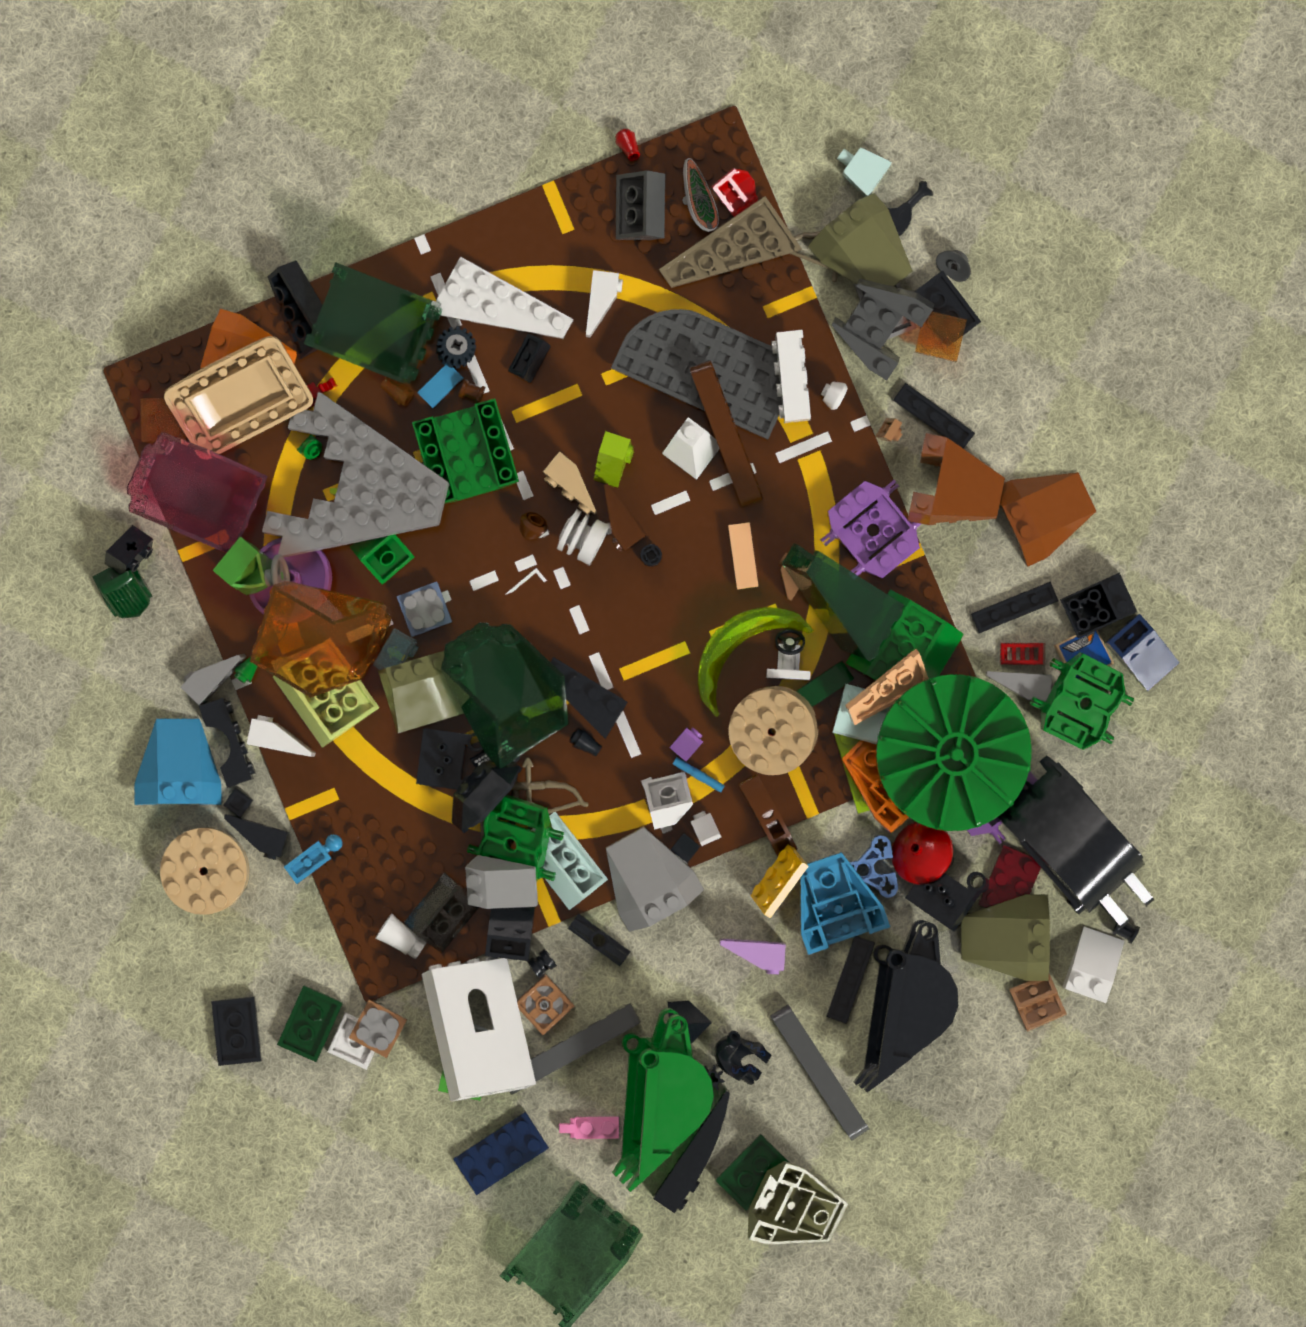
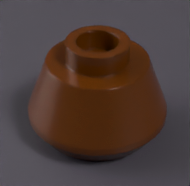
[520,512,548,540]

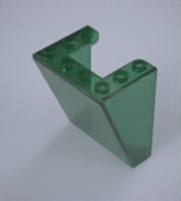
[304,262,443,384]
[782,543,904,662]
[500,1180,643,1327]

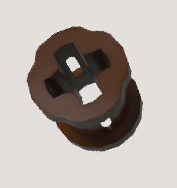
[459,379,486,404]

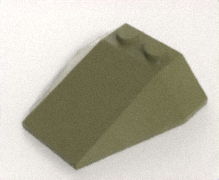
[808,193,913,287]
[961,894,1050,981]
[748,1161,848,1245]

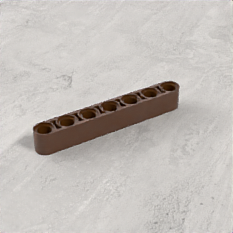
[690,360,763,507]

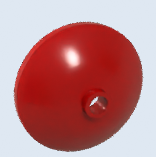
[891,822,953,885]

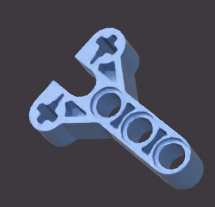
[850,835,898,898]

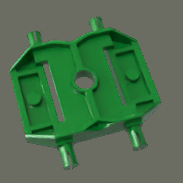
[1030,652,1134,750]
[467,795,564,881]

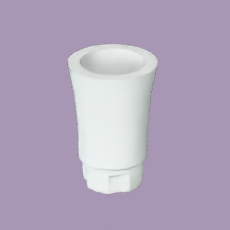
[375,913,426,959]

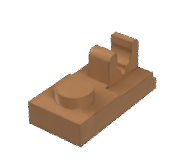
[875,418,902,442]

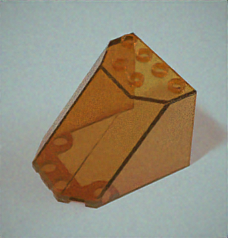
[250,581,391,698]

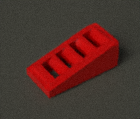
[1000,643,1045,665]

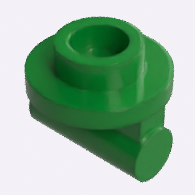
[297,434,322,459]

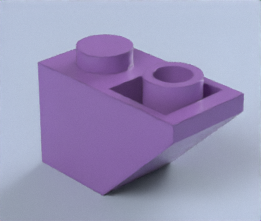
[670,727,703,761]

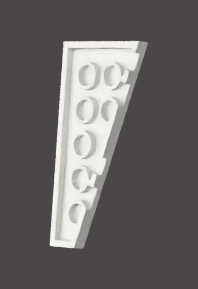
[429,257,573,339]

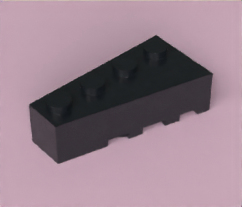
[542,657,628,739]

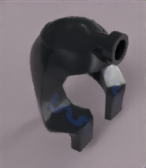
[714,1031,772,1085]

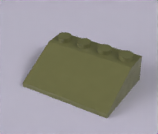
[378,645,478,733]

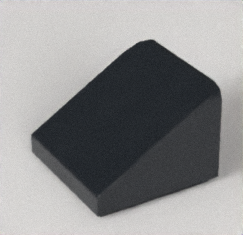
[671,833,701,863]

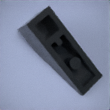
[224,814,289,860]

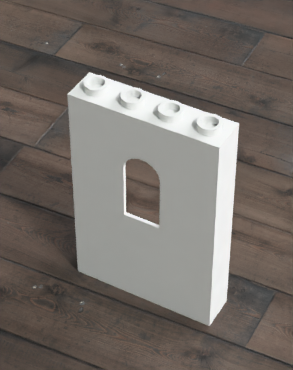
[422,957,536,1102]

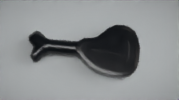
[888,181,933,236]

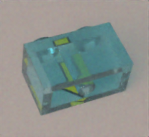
[373,628,419,670]

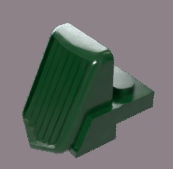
[92,567,153,619]

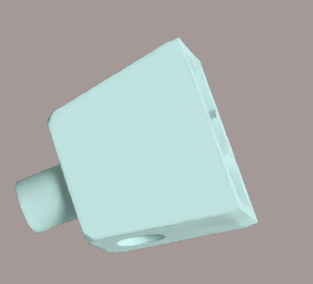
[837,148,892,197]

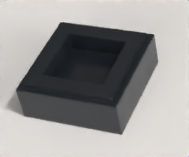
[223,788,254,818]

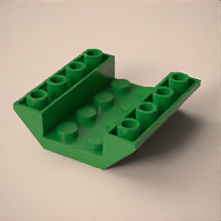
[412,398,519,504]
[846,590,964,681]

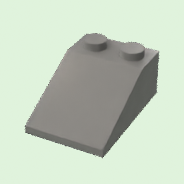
[465,855,538,909]

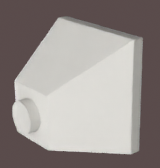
[662,417,720,480]
[643,772,693,830]

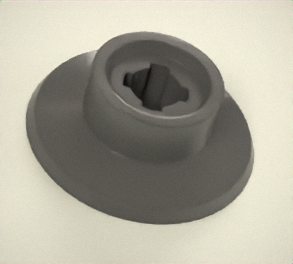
[936,250,971,282]

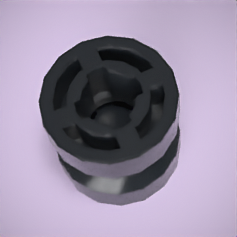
[640,544,662,567]
[527,949,557,978]

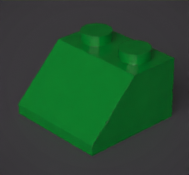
[350,534,415,585]

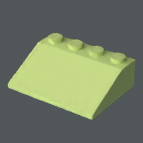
[273,638,380,748]

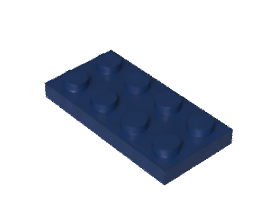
[453,1111,549,1195]

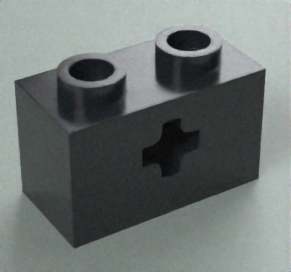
[104,525,153,575]

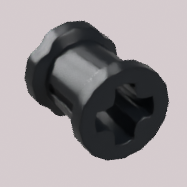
[1112,923,1140,944]

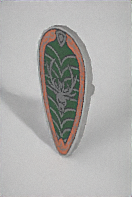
[683,158,719,232]

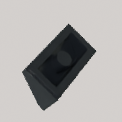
[508,333,551,383]

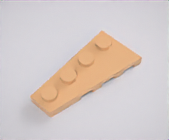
[845,649,929,725]

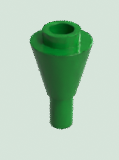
[234,646,267,684]

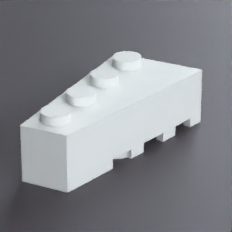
[771,330,811,423]

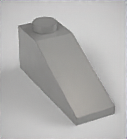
[181,654,247,705]
[985,671,1052,704]

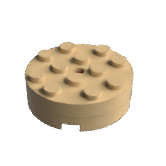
[729,686,818,775]
[160,827,249,915]

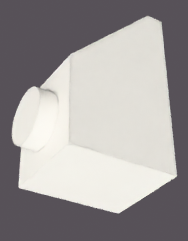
[690,811,721,846]

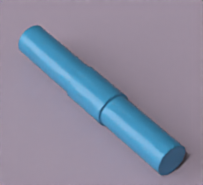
[673,757,725,793]

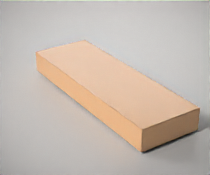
[728,522,758,590]

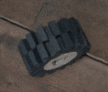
[436,326,476,369]

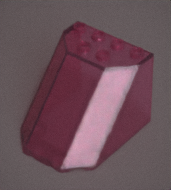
[127,432,268,553]

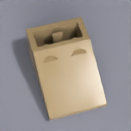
[543,451,596,516]

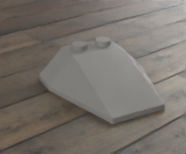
[606,826,704,932]

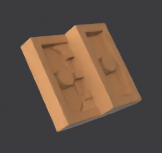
[1009,974,1067,1032]

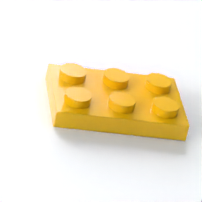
[750,844,808,918]

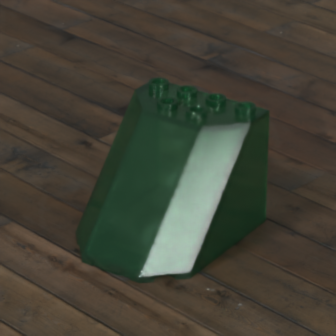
[441,623,568,768]

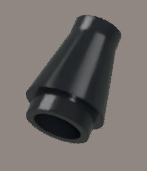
[569,728,602,756]

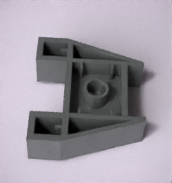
[832,279,935,381]

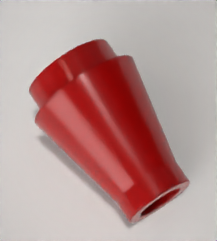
[615,129,640,161]

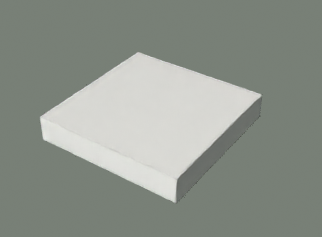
[327,1012,375,1070]

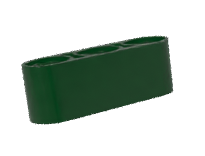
[796,661,854,707]

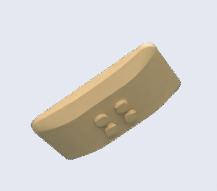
[164,336,313,459]

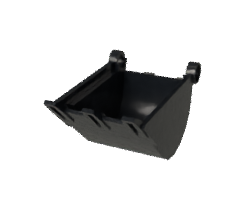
[997,755,1154,928]
[853,920,959,1093]

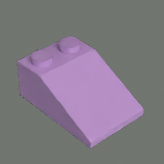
[719,938,786,974]

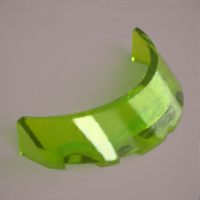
[698,607,814,717]

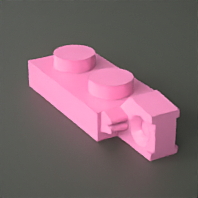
[559,1116,619,1139]

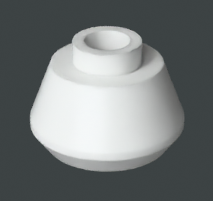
[821,382,848,410]

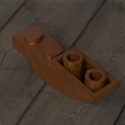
[738,774,798,857]

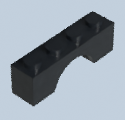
[199,698,256,788]

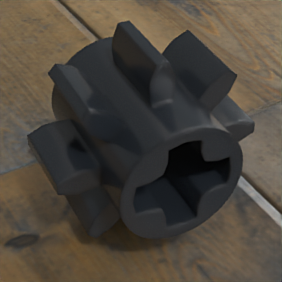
[704,1065,725,1090]

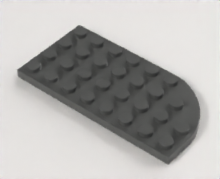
[611,309,782,440]

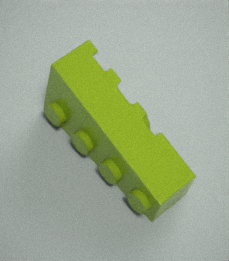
[593,431,634,488]

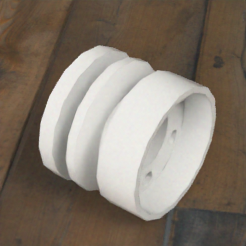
[557,509,610,565]

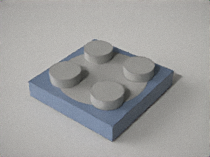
[397,582,452,637]

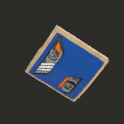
[1054,630,1114,680]

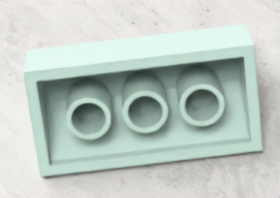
[833,684,892,744]
[531,812,608,910]

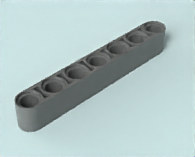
[509,1003,641,1095]
[770,1004,869,1141]

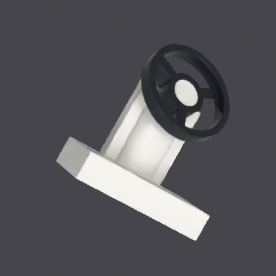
[766,629,811,680]

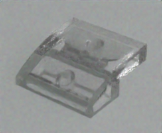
[932,926,981,974]

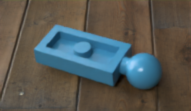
[284,834,343,884]

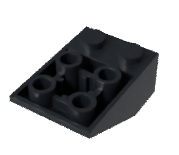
[1060,572,1137,638]
[485,907,535,961]

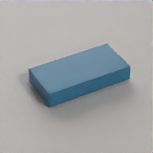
[417,364,463,408]

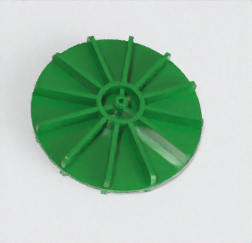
[876,674,1032,831]

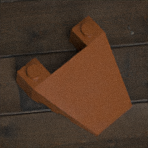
[908,433,1005,525]

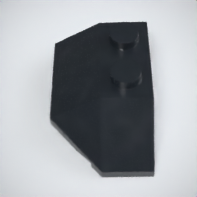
[452,758,522,833]

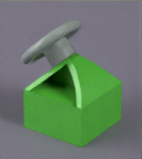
[213,537,290,598]

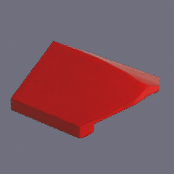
[711,168,758,217]

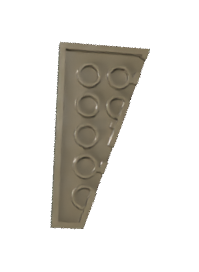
[659,196,802,288]

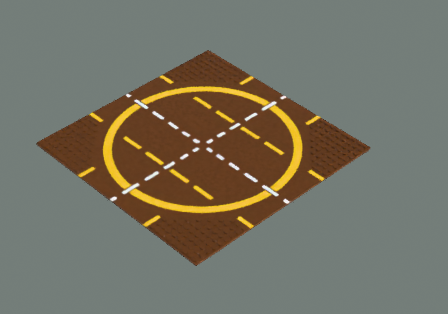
[103,106,977,1002]

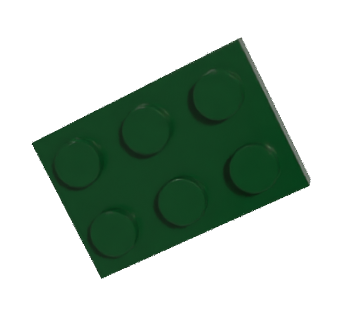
[277,985,343,1062]
[715,1133,790,1211]

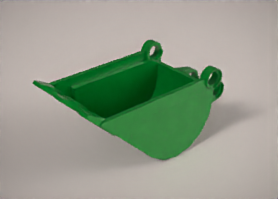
[612,1008,714,1192]

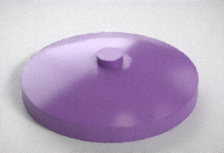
[249,538,332,623]

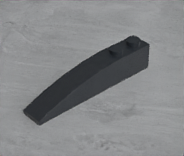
[653,1089,730,1213]

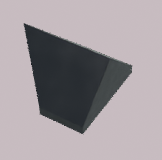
[668,1000,712,1044]

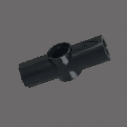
[567,913,631,966]

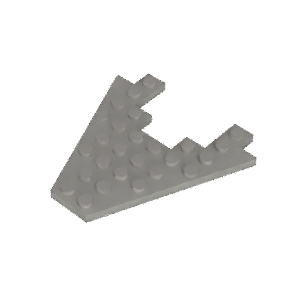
[262,392,449,557]

